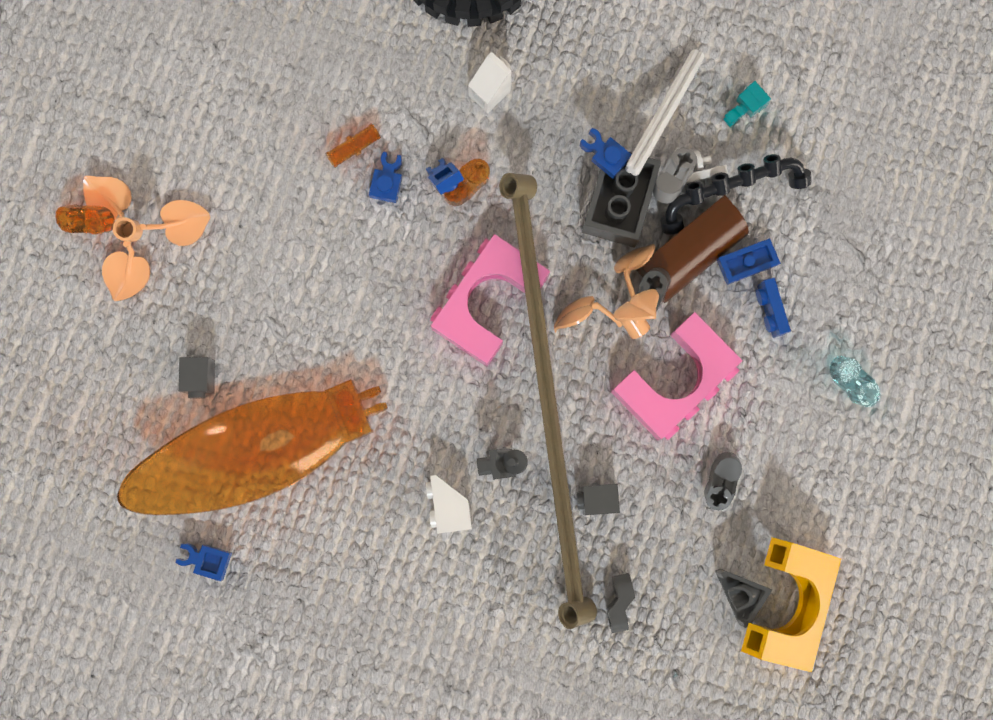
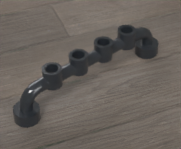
[660,154,812,235]

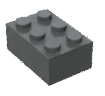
[582,152,661,248]

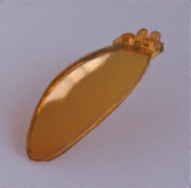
[117,379,388,515]

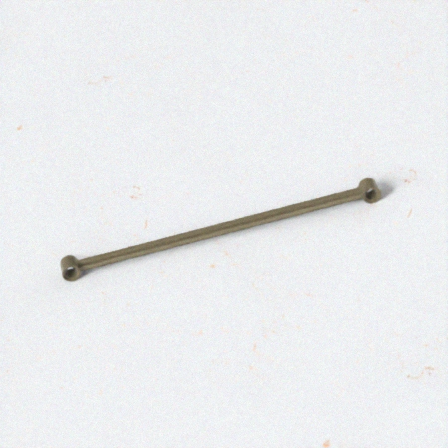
[499,173,597,629]

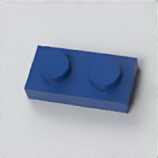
[717,238,781,285]
[756,278,791,338]

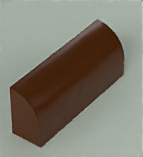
[637,195,749,303]

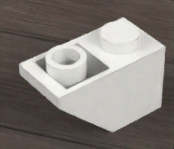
[468,52,512,114]
[426,475,472,534]

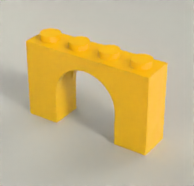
[741,537,841,672]

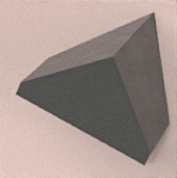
[715,569,773,628]

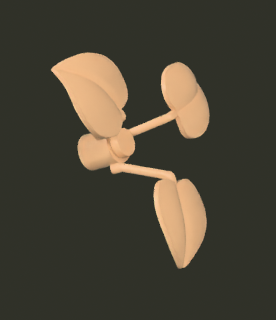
[83,176,210,301]
[554,244,659,339]

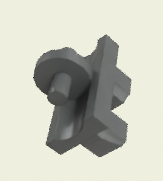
[476,449,528,480]

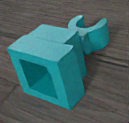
[723,81,771,127]

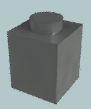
[178,357,215,399]
[576,484,620,515]

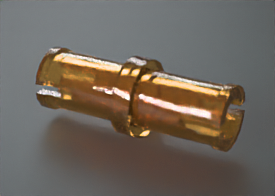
[325,124,381,168]

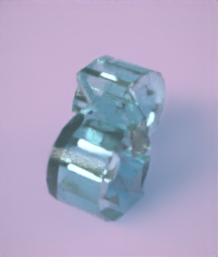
[829,356,880,407]

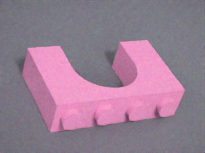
[430,234,550,367]
[611,312,743,440]

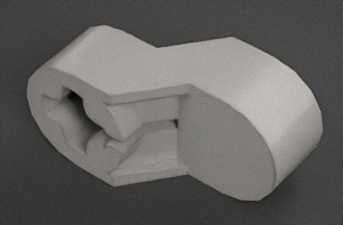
[653,148,697,203]

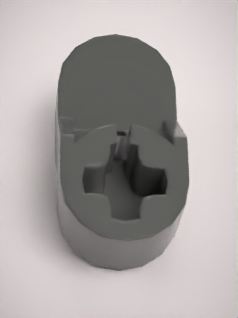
[637,267,671,312]
[704,452,742,511]
[606,573,635,633]

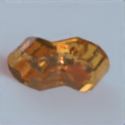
[443,159,490,206]
[55,204,115,234]

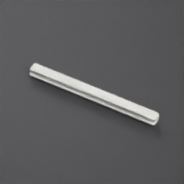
[625,49,705,176]

